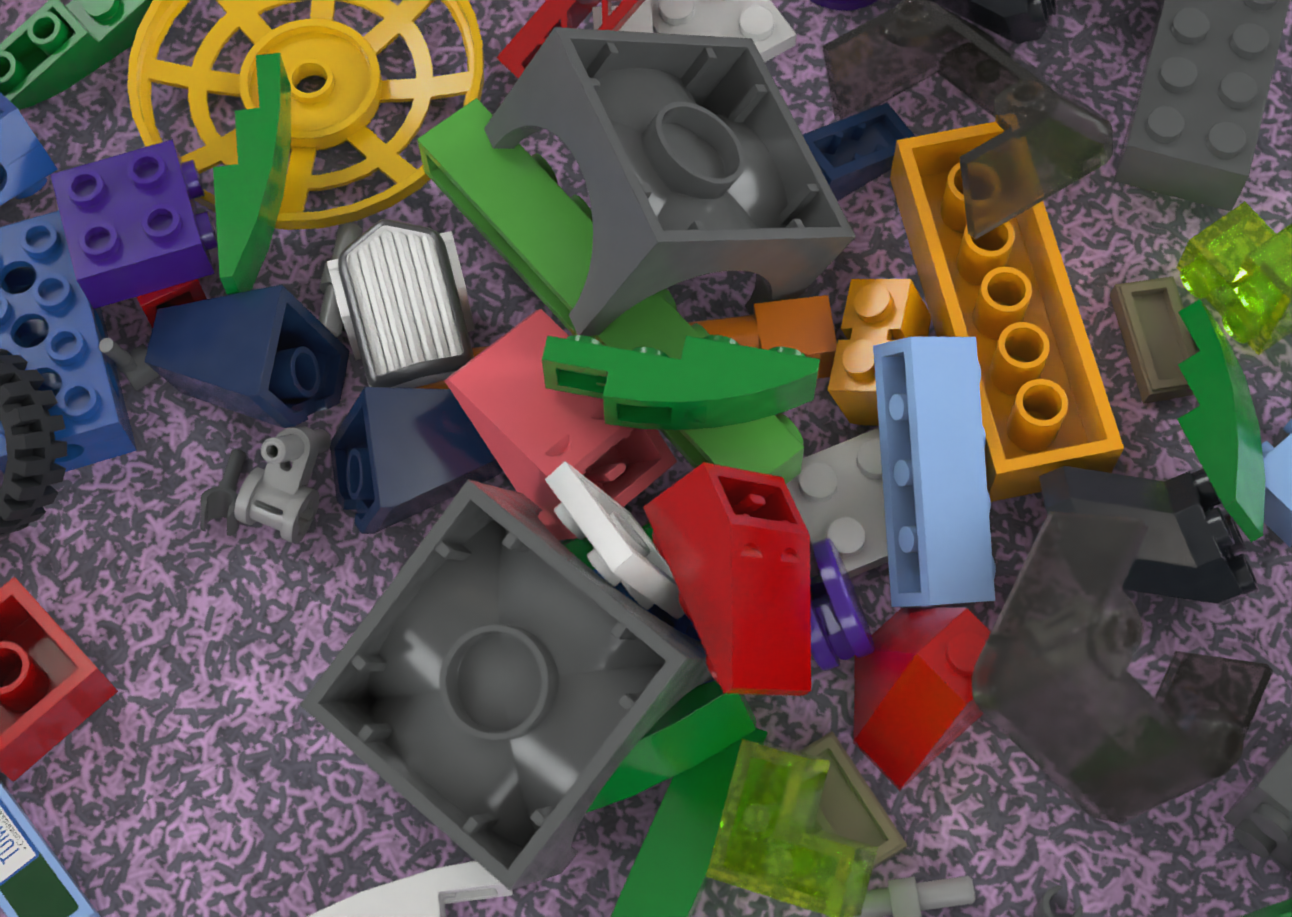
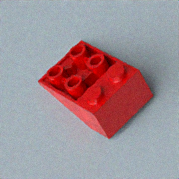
[643,462,811,696]

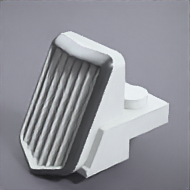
[327,219,475,388]

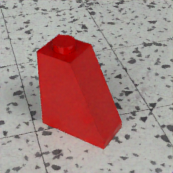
[853,608,1017,791]

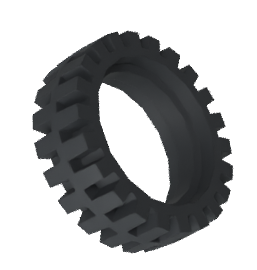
[0,348,67,536]

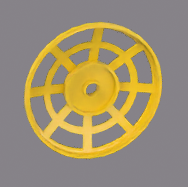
[127,0,484,230]

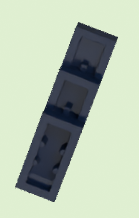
[802,102,916,201]

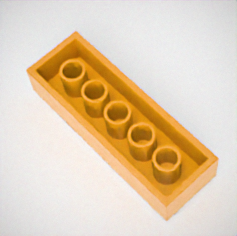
[890,118,1124,502]

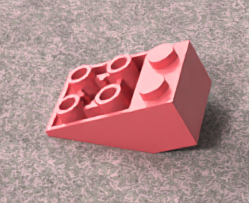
[444,309,677,540]

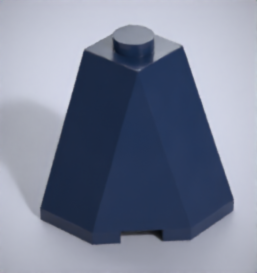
[144,284,350,428]
[330,387,503,534]

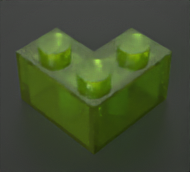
[1176,201,1292,356]
[706,739,878,917]

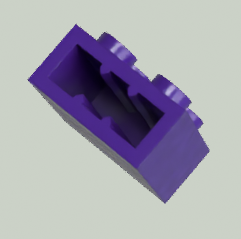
[50,139,218,309]

